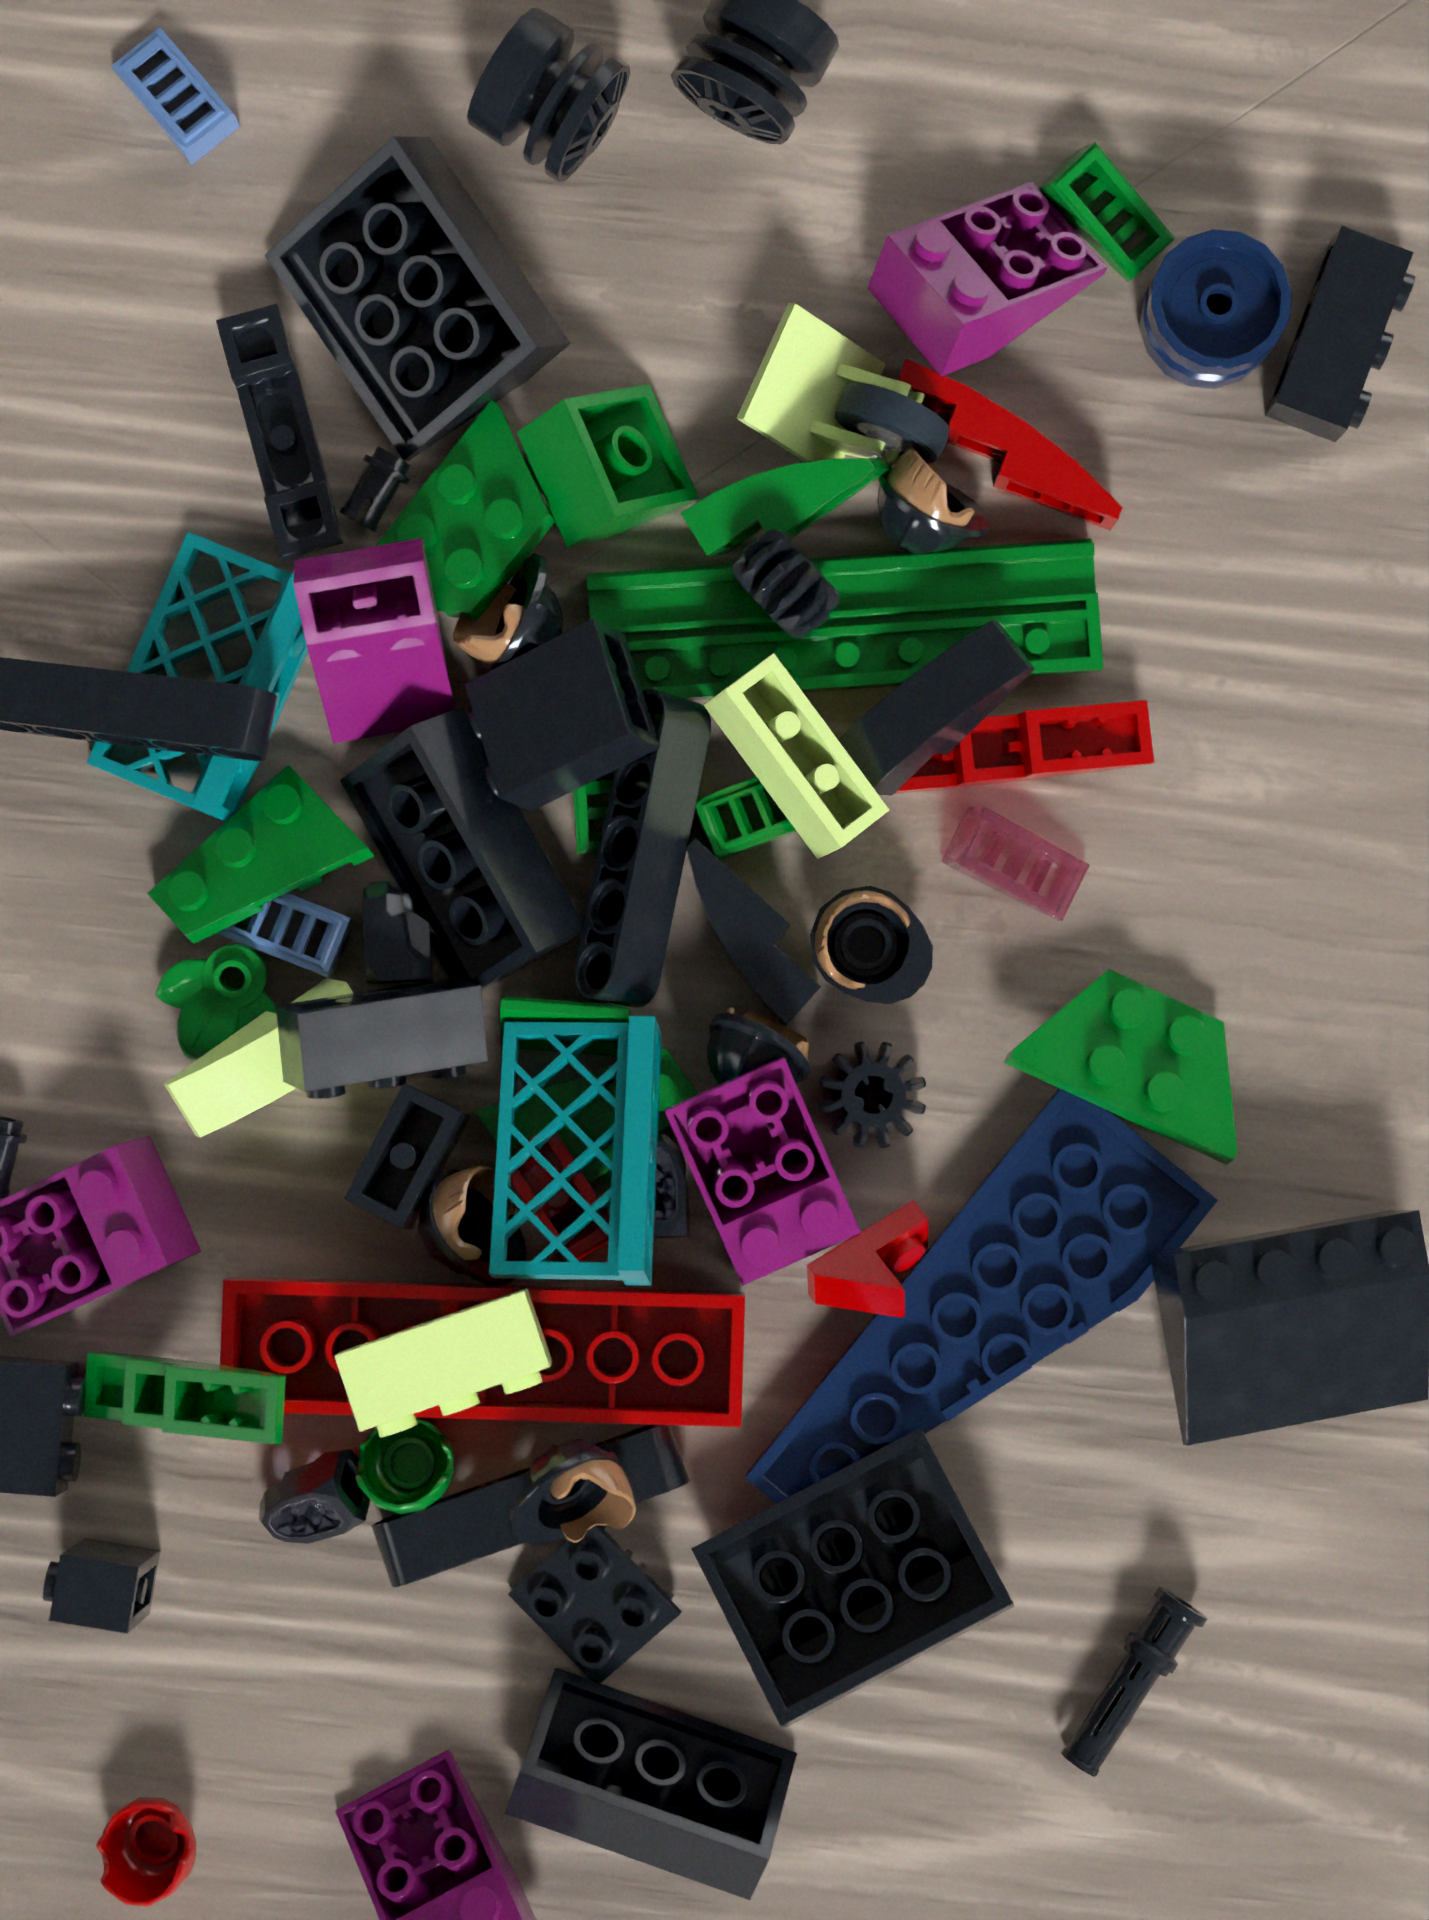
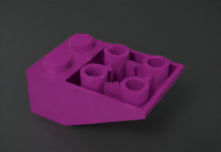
[867,181,1108,376]
[293,538,456,743]
[664,1056,861,1285]
[0,1135,202,1338]
[335,1749,536,1920]

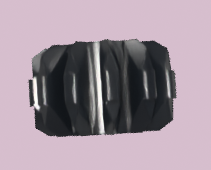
[733,529,839,639]
[819,1041,926,1148]

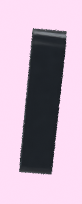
[0,657,277,761]
[574,688,711,1008]
[371,1425,690,1587]

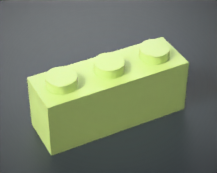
[704,653,889,859]
[335,1288,553,1437]

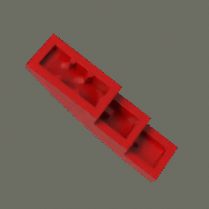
[898,359,1123,531]
[894,700,1154,794]

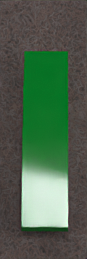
[83,1351,286,1444]

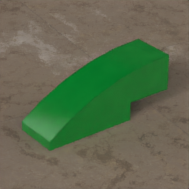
[680,458,892,556]

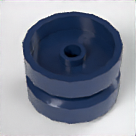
[1139,229,1292,389]

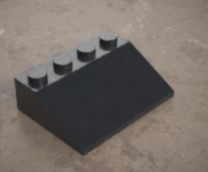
[265,136,571,461]
[1150,1210,1429,1446]
[691,1428,1014,1727]

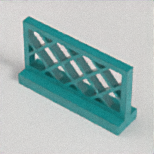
[86,531,308,822]
[489,1016,662,1286]

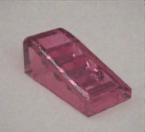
[942,806,1090,921]

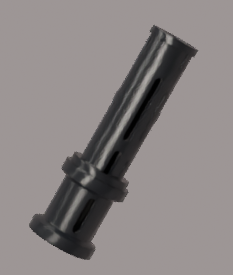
[1061,1586,1208,1777]

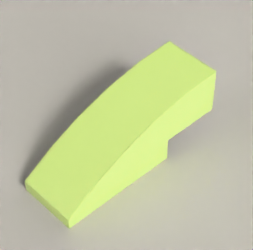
[163,978,353,1138]

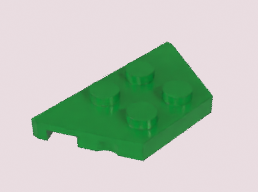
[375,400,555,621]
[1004,969,1238,1165]

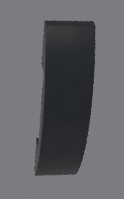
[216,303,343,560]

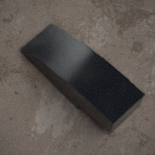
[838,620,1035,796]
[687,838,821,1027]

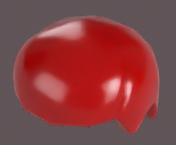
[96,1797,197,1906]

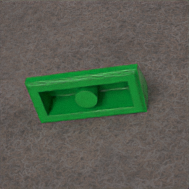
[500,996,631,1057]

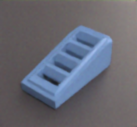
[111,28,240,166]
[217,893,355,979]

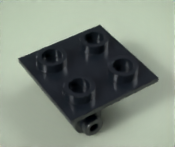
[508,1525,682,1683]

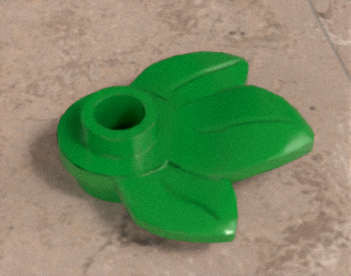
[155,943,276,1059]

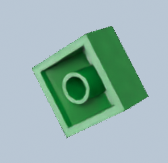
[517,384,699,548]

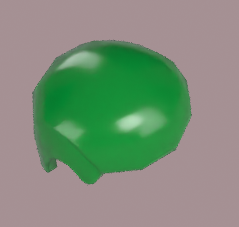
[355,1417,454,1515]

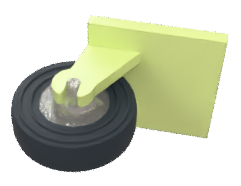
[736,303,950,466]

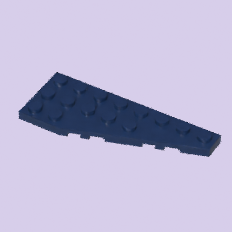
[745,1088,1218,1504]

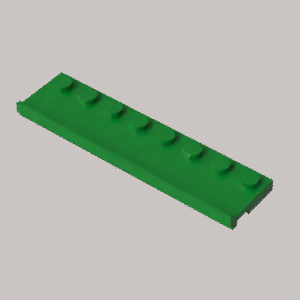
[587,538,1104,701]

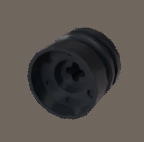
[671,0,839,145]
[467,8,630,182]

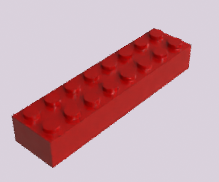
[220,1276,745,1427]

